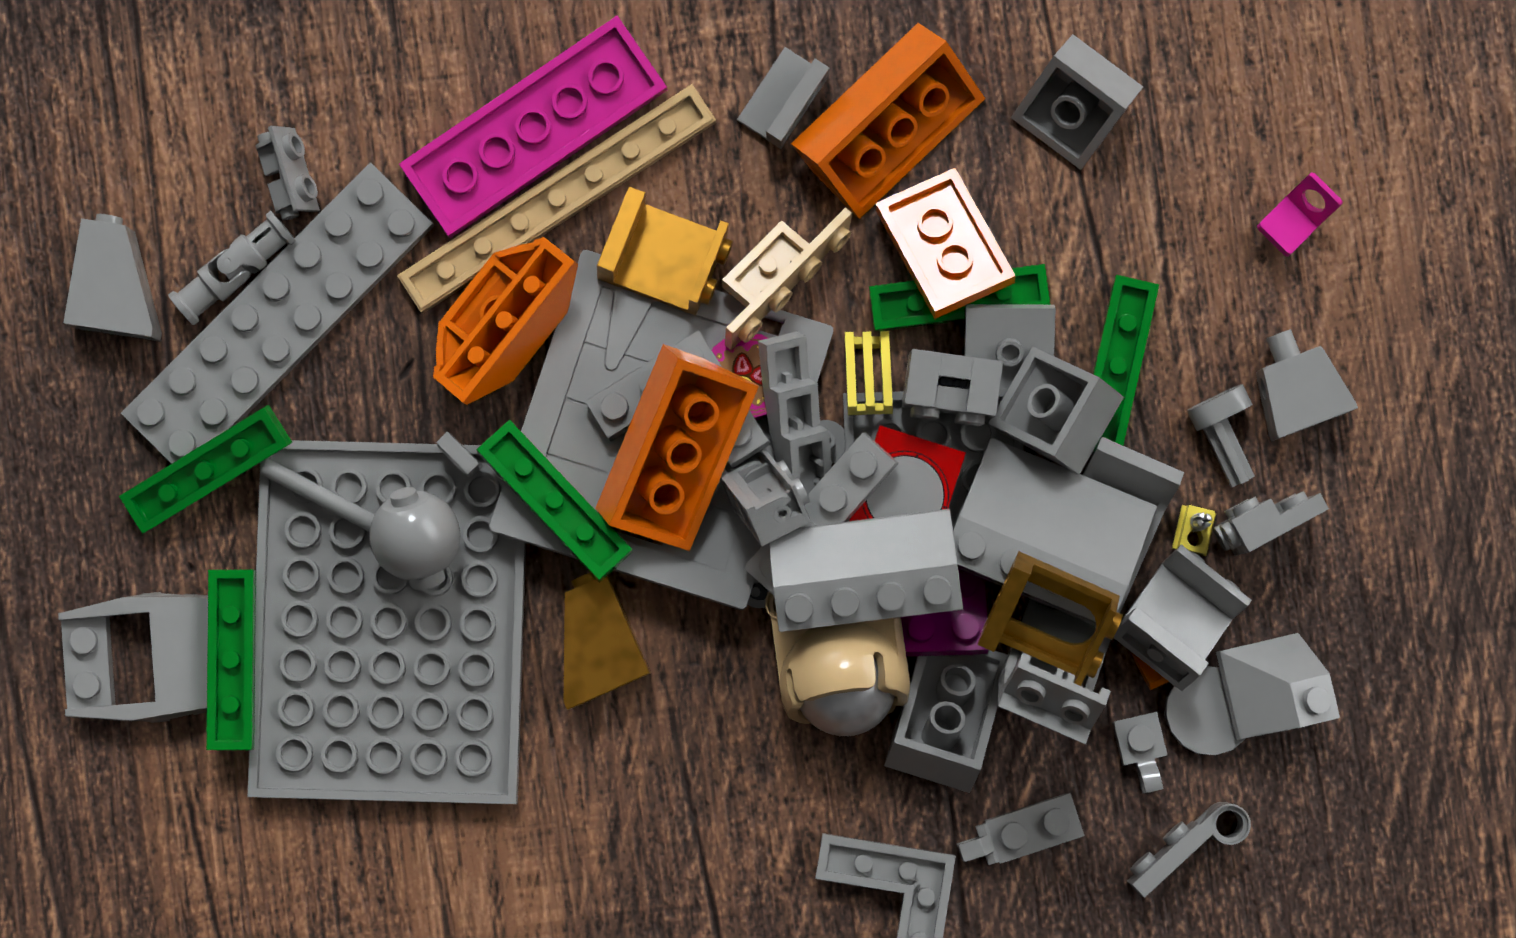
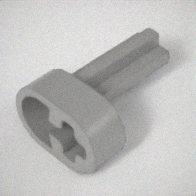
[1187,384,1255,488]

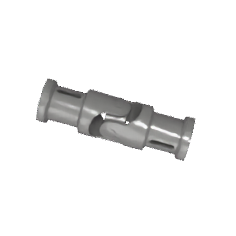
[168,210,296,325]

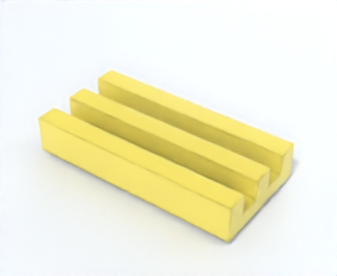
[845,331,893,415]

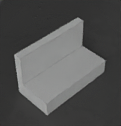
[737,47,830,149]

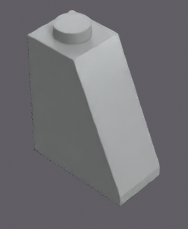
[63,214,162,342]

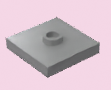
[964,304,1056,388]

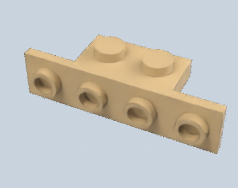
[722,207,852,350]

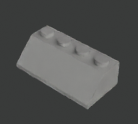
[769,509,963,632]

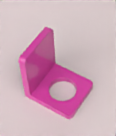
[1257,172,1343,257]

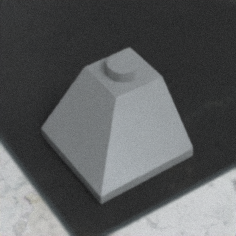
[1216,633,1340,740]

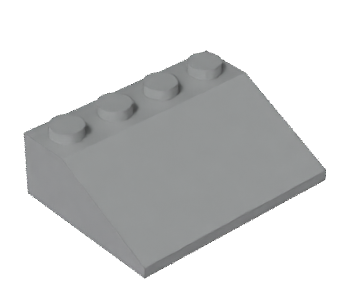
[953,437,1157,626]

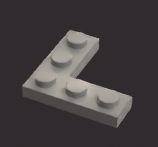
[585,330,770,468]
[815,833,956,938]

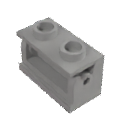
[720,449,811,546]

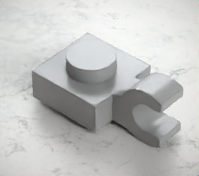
[1112,712,1168,793]

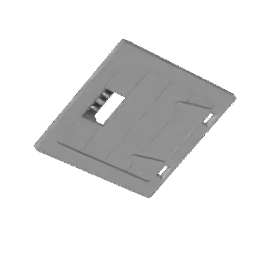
[489,250,833,610]

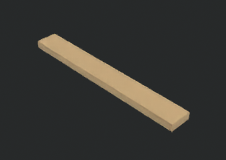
[397,84,716,314]

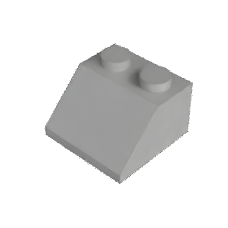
[1011,34,1143,170]
[988,347,1124,475]

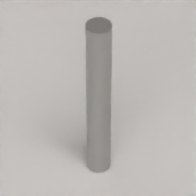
[260,458,375,532]

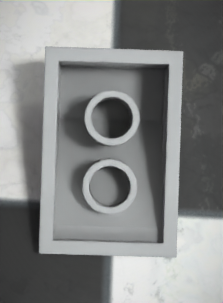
[884,650,1007,793]

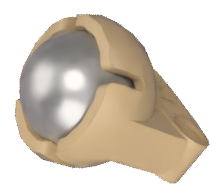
[765,592,910,736]

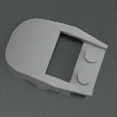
[58,592,208,723]

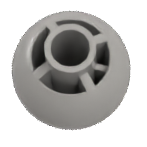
[369,487,460,590]

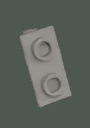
[255,126,320,220]

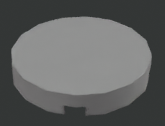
[1164,666,1246,755]

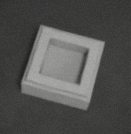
[436,432,483,477]

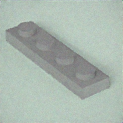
[744,432,899,595]

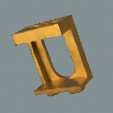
[977,551,1123,686]

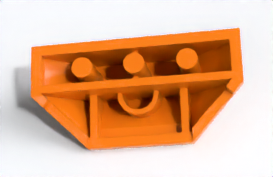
[433,237,578,405]

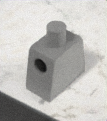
[1256,329,1358,442]

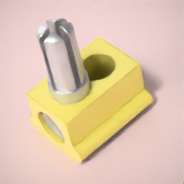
[1172,505,1216,556]

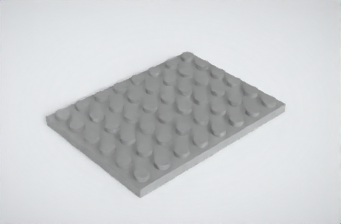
[247,440,526,804]

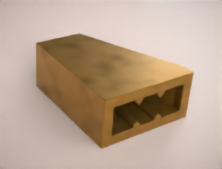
[563,573,651,710]

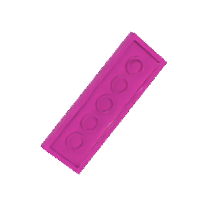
[399,16,668,238]

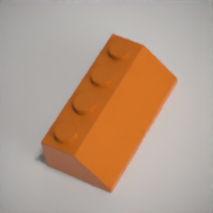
[791,23,986,219]
[595,344,759,551]

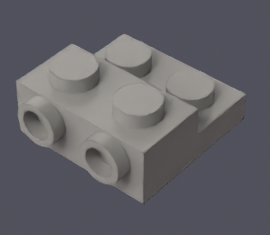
[1213,491,1329,556]

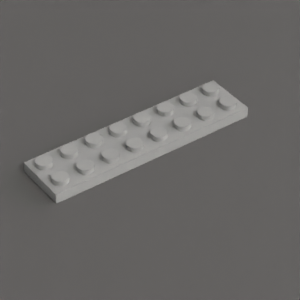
[121,162,435,464]

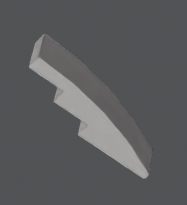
[758,331,832,494]

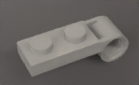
[1127,802,1251,898]

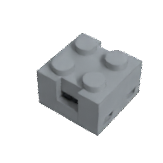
[901,349,1003,427]

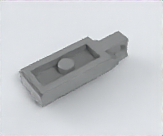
[957,793,1085,865]

